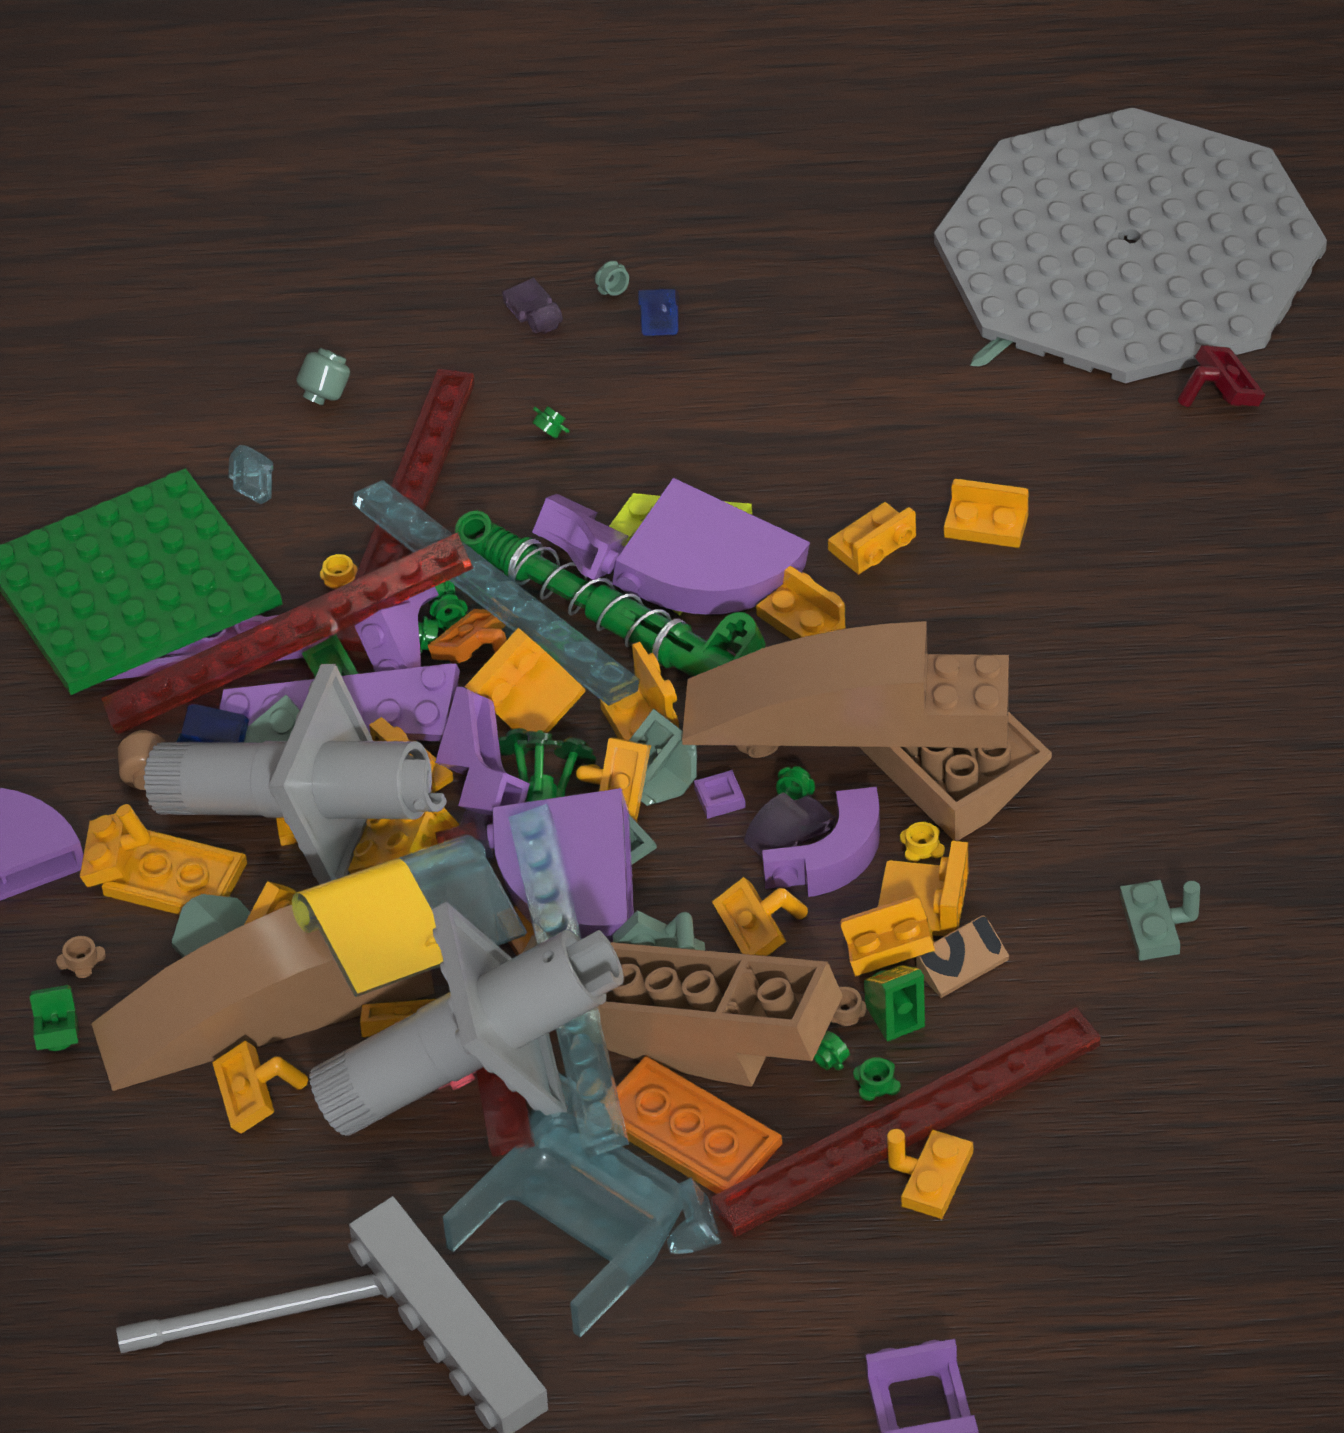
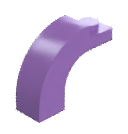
[762,787,880,897]

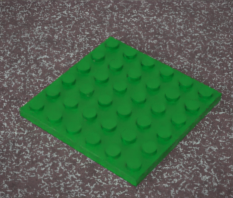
[0,468,282,695]

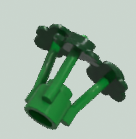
[498,728,596,802]

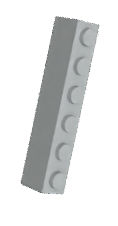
[348,1196,548,1433]

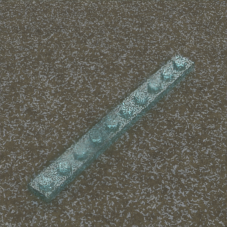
[353,480,640,706]
[508,804,629,1158]

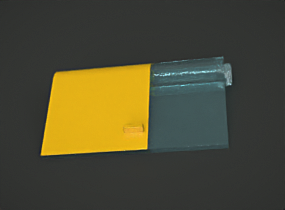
[292,834,527,997]

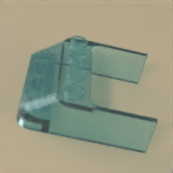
[443,1112,683,1337]

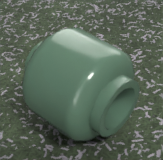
[296,347,351,405]

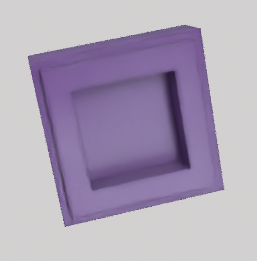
[694,770,745,819]

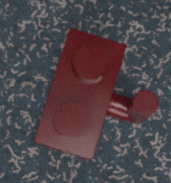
[1177,345,1265,407]

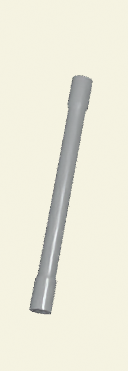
[116,1274,382,1353]

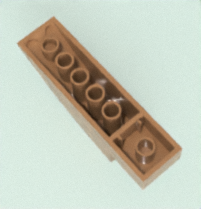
[682,621,1009,748]
[91,905,435,1091]
[523,935,843,1087]

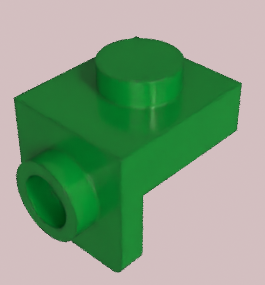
[30,985,78,1051]

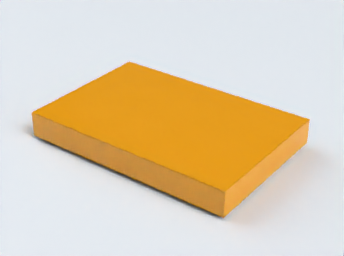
[102,830,247,915]

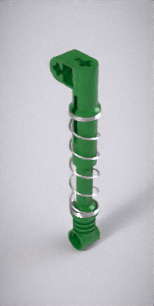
[455,510,765,677]

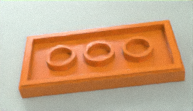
[593,1055,782,1202]

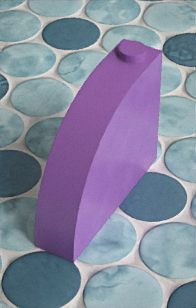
[612,478,810,615]
[0,788,83,901]
[487,788,634,942]

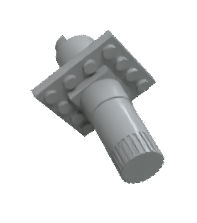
[144,664,447,884]
[310,901,624,1136]

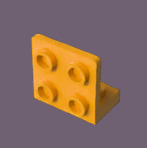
[465,628,585,733]
[600,642,679,741]
[348,808,461,890]
[878,841,969,937]

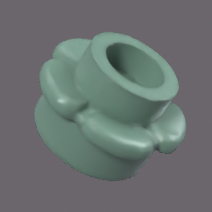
[595,261,629,296]

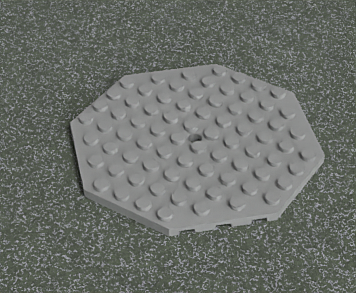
[934,108,1327,383]

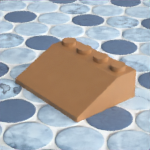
[859,712,1052,841]

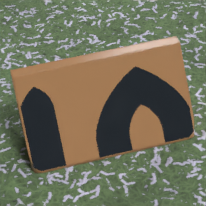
[916,915,1009,998]

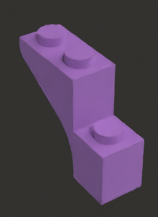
[532,494,628,580]
[355,560,439,672]
[435,686,530,818]

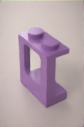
[866,1339,978,1433]

